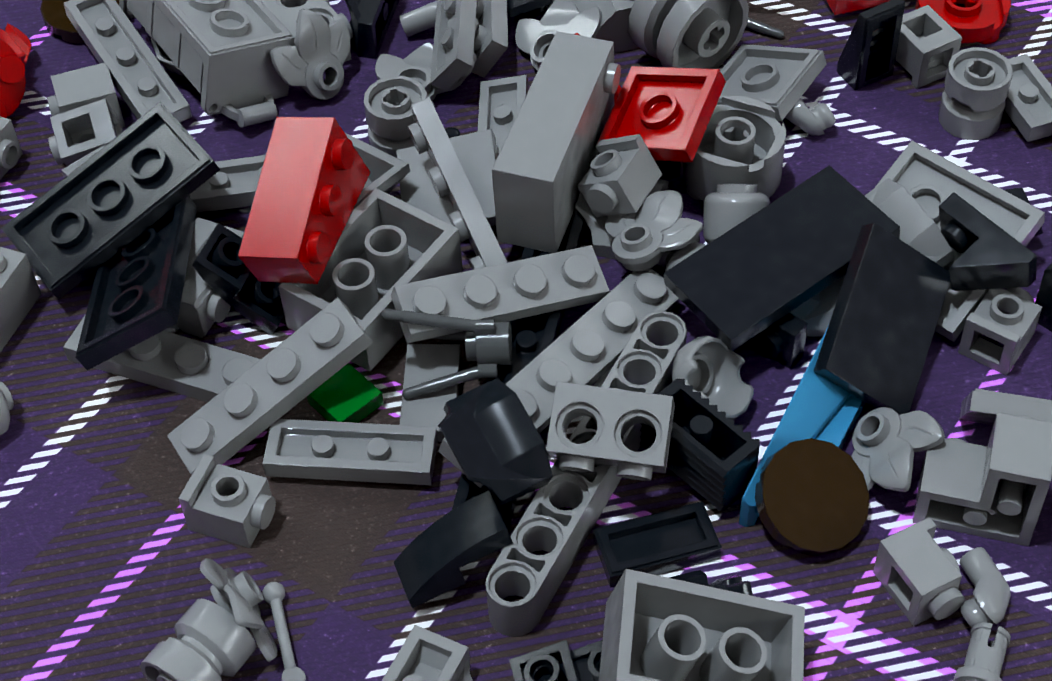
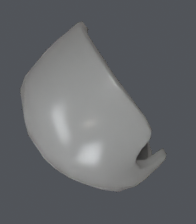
[672,336,754,419]

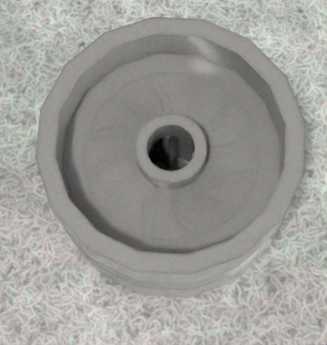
[628,0,749,69]

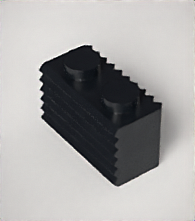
[639,379,760,511]

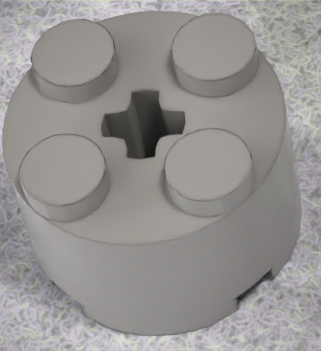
[683,95,786,201]

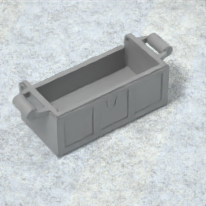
[119,0,295,127]

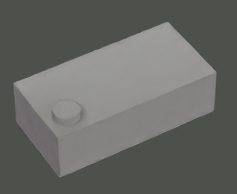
[492,31,621,253]

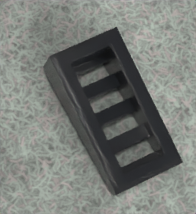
[836,0,905,90]

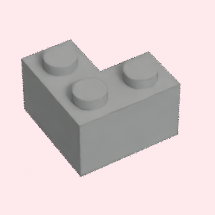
[912,412,1052,547]

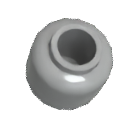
[703,183,770,244]

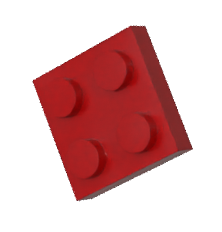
[597,66,726,162]

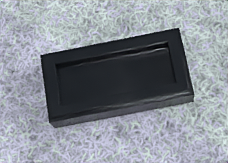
[593,501,722,588]

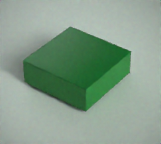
[307,363,384,423]

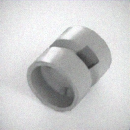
[938,47,1013,140]
[364,76,427,158]
[140,598,257,681]

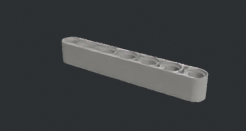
[485,311,687,637]

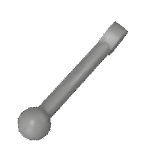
[262,582,306,681]

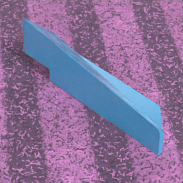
[739,325,866,527]

